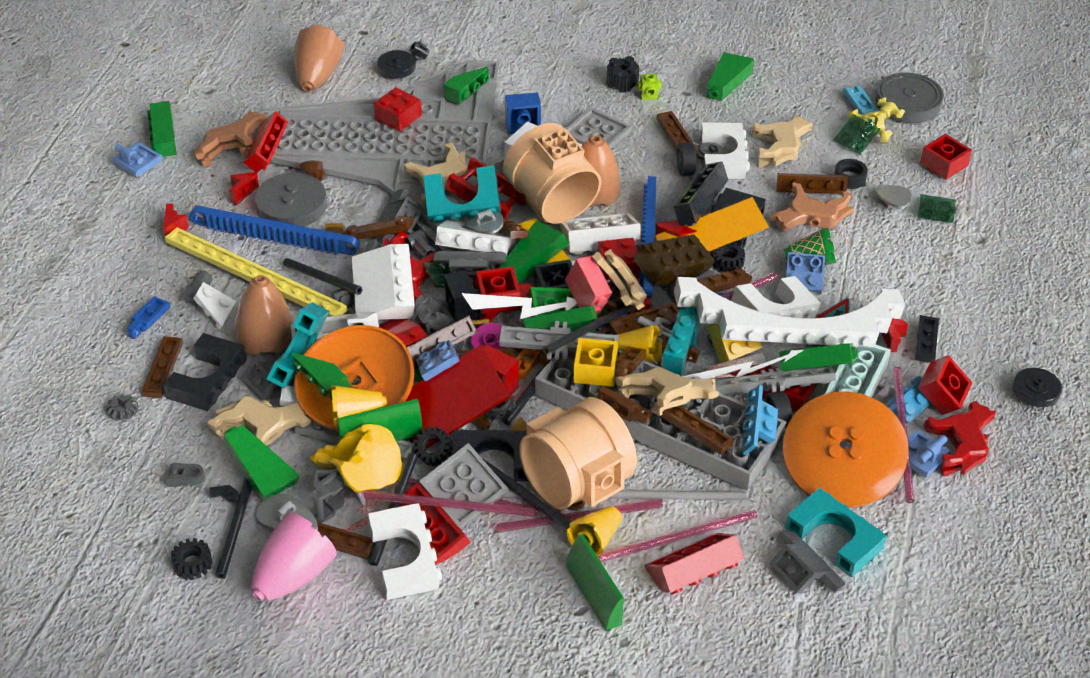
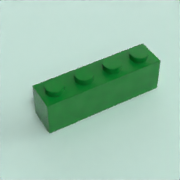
[147,101,177,157]

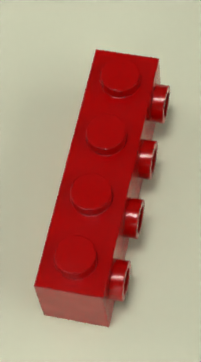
[243,111,289,173]

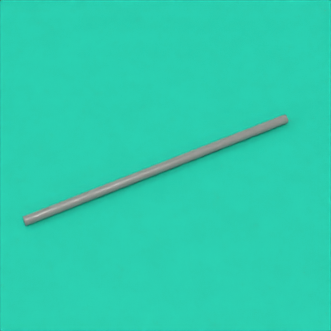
[500,490,745,500]

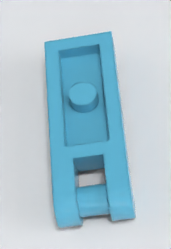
[843,85,878,115]

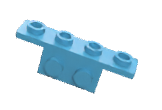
[887,375,931,425]
[741,385,778,456]

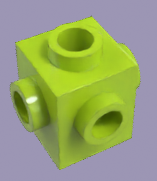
[637,73,661,100]

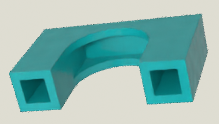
[423,166,501,223]
[267,302,330,388]
[662,307,700,376]
[785,488,887,577]

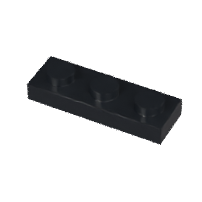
[915,315,939,362]

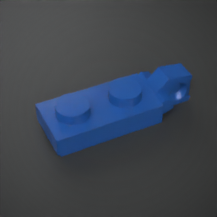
[127,296,171,339]

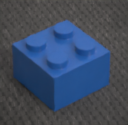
[505,92,541,134]

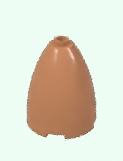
[294,25,345,92]
[581,135,620,208]
[235,275,292,355]

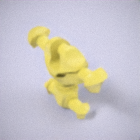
[848,97,905,143]

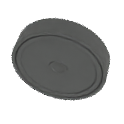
[876,72,944,123]
[255,173,327,227]

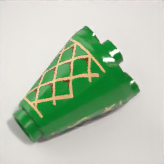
[784,228,836,265]

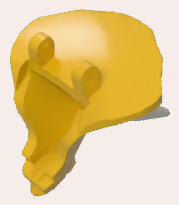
[310,424,402,505]

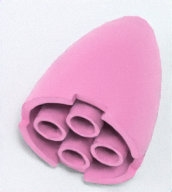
[251,512,337,601]

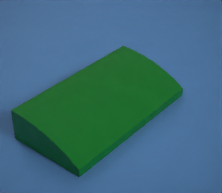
[526,287,607,319]
[337,399,422,442]
[566,534,624,631]

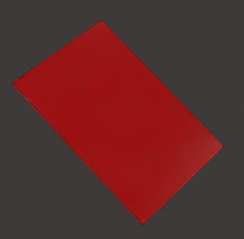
[405,345,511,452]

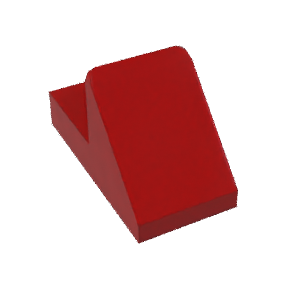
[229,172,259,205]
[163,203,189,237]
[881,318,908,353]

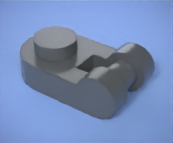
[165,463,205,487]

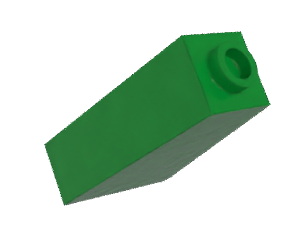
[706,52,754,101]
[499,220,569,284]
[521,306,598,333]
[779,342,858,371]
[223,425,300,503]

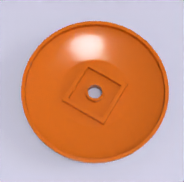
[294,325,414,431]
[783,392,908,508]

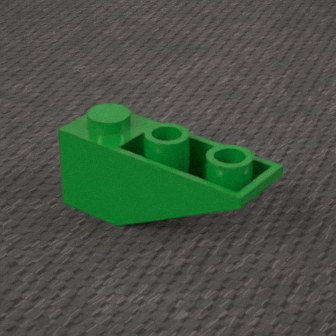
[443,66,489,105]
[292,353,351,401]

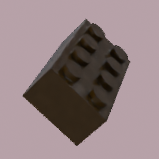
[633,234,715,286]

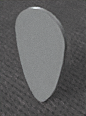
[875,185,911,209]
[466,209,503,234]
[256,494,318,530]

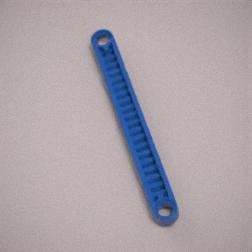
[640,176,656,297]
[189,206,360,255]

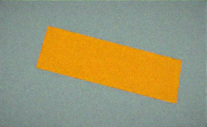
[655,197,769,251]

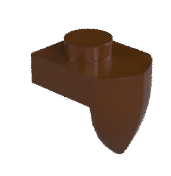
[300,160,325,182]

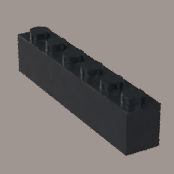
[673,161,728,226]

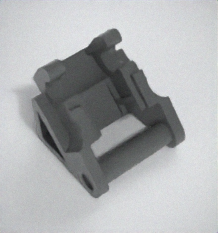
[412,295,455,336]
[311,470,354,523]

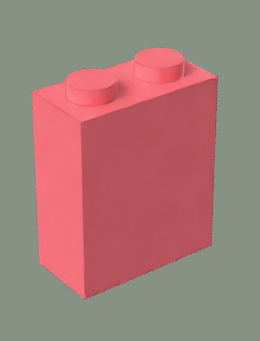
[565,255,612,315]

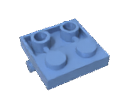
[112,142,163,177]
[786,252,825,293]
[416,340,460,382]
[906,430,951,478]

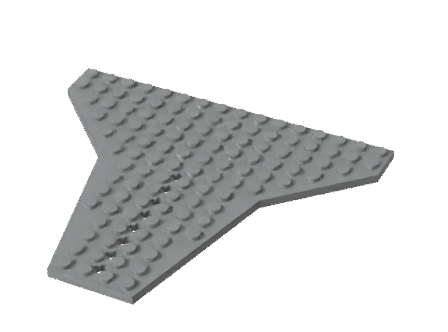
[249,60,499,231]

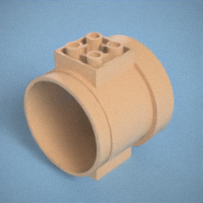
[503,123,601,224]
[520,397,637,510]

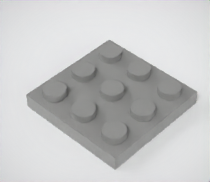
[566,107,632,148]
[419,443,508,529]

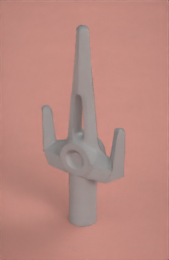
[637,316,691,344]
[876,366,910,401]

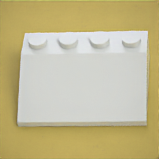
[560,213,641,255]
[352,244,415,320]

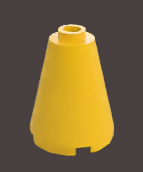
[617,325,662,364]
[331,385,387,427]
[567,506,622,557]

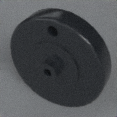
[377,50,416,79]
[1013,368,1062,407]

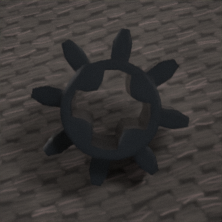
[409,40,429,61]

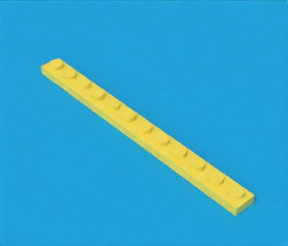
[165,227,347,316]

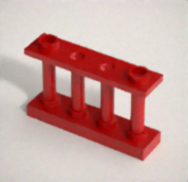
[445,157,526,219]

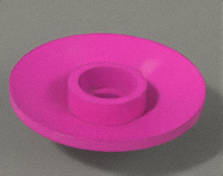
[471,323,506,349]

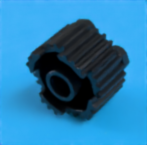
[606,56,640,93]

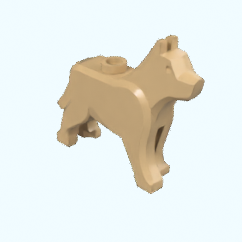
[752,115,812,168]
[404,142,468,204]
[593,249,647,310]
[616,367,719,416]
[207,396,311,446]

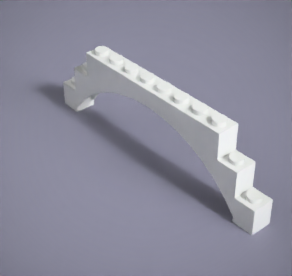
[674,277,905,347]

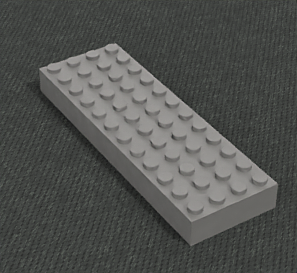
[535,349,786,491]

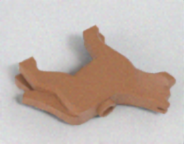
[193,110,267,167]
[770,183,854,232]

